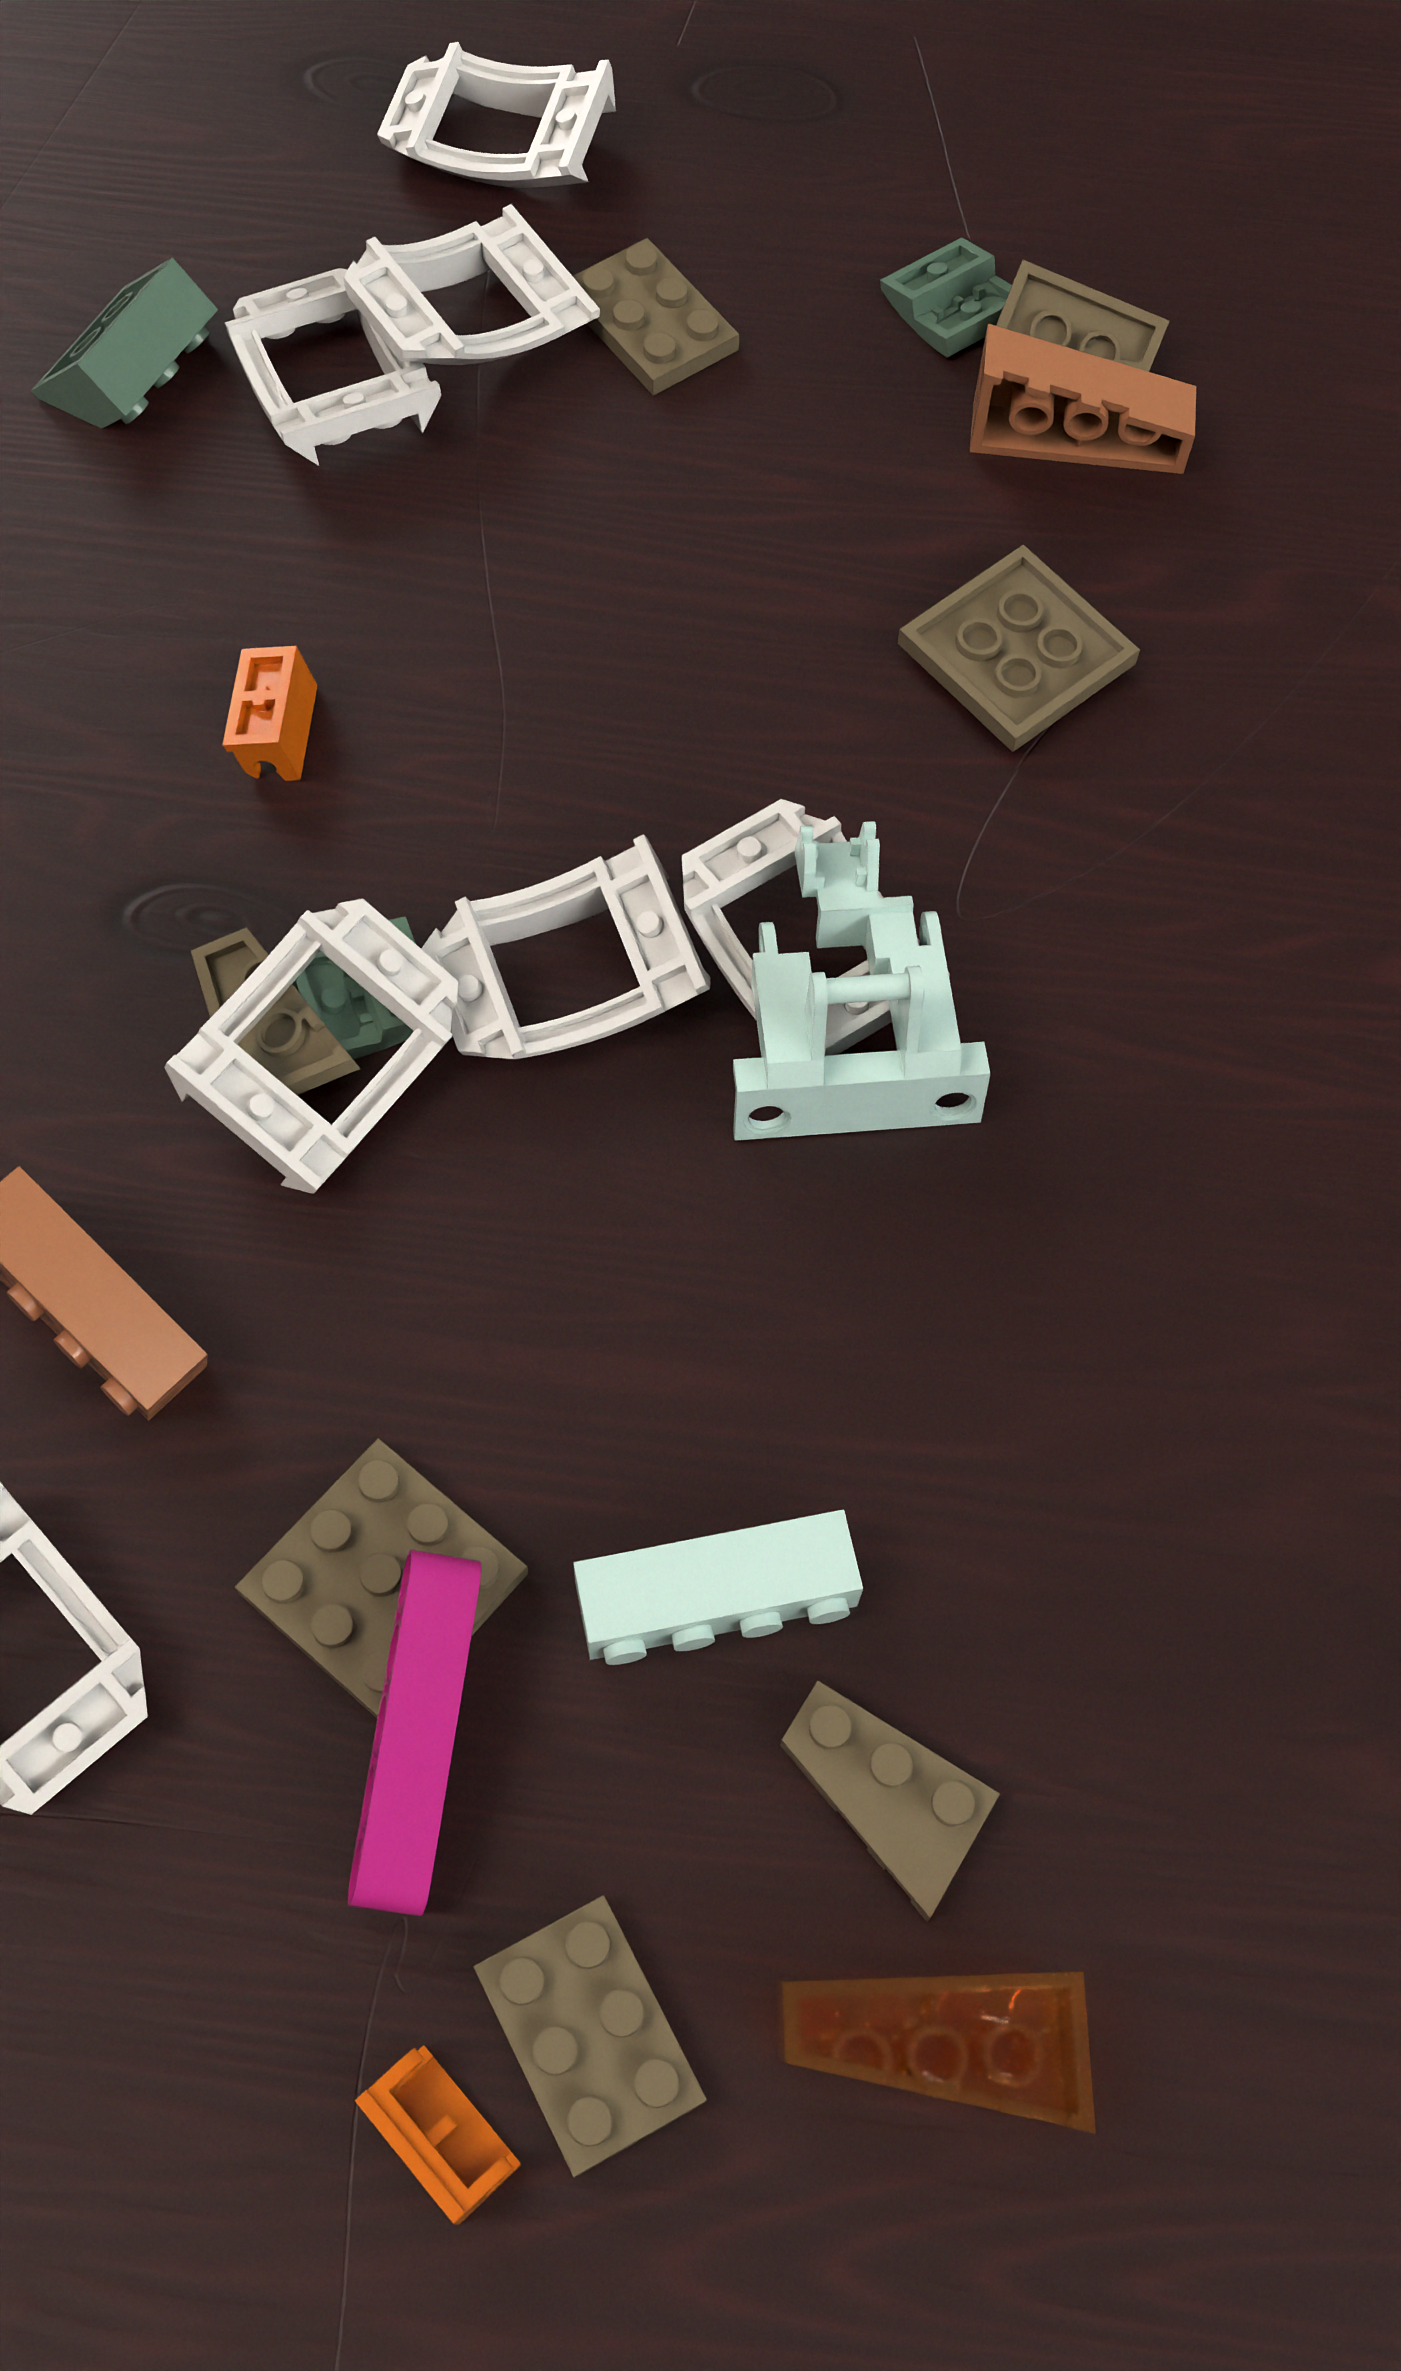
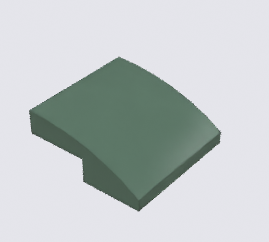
[880,237,1012,358]
[292,917,416,1059]

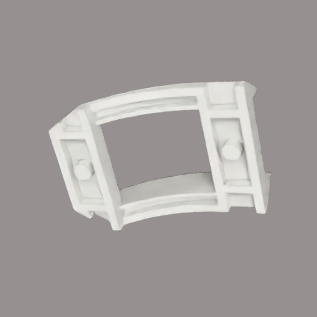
[377,42,616,188]
[343,204,600,365]
[225,268,441,466]
[682,799,950,1056]
[421,834,711,1059]
[164,899,459,1194]
[0,1482,148,1815]

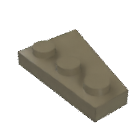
[979,260,1170,372]
[191,927,360,1095]
[780,1681,1000,1922]

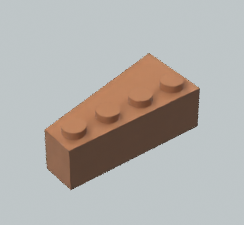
[970,324,1196,474]
[0,1166,208,1421]

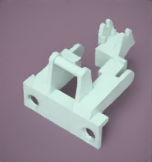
[733,821,990,1141]

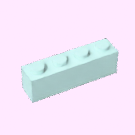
[573,1509,863,1665]

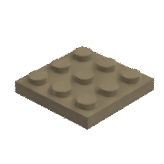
[898,544,1140,752]
[235,1438,529,1718]

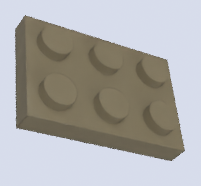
[573,238,739,396]
[473,1895,707,2178]

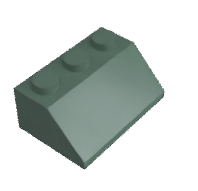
[31,257,218,429]

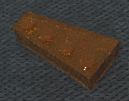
[776,1970,1096,2134]

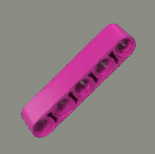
[348,1549,481,1916]

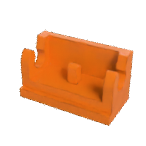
[222,646,318,781]
[354,2045,522,2225]

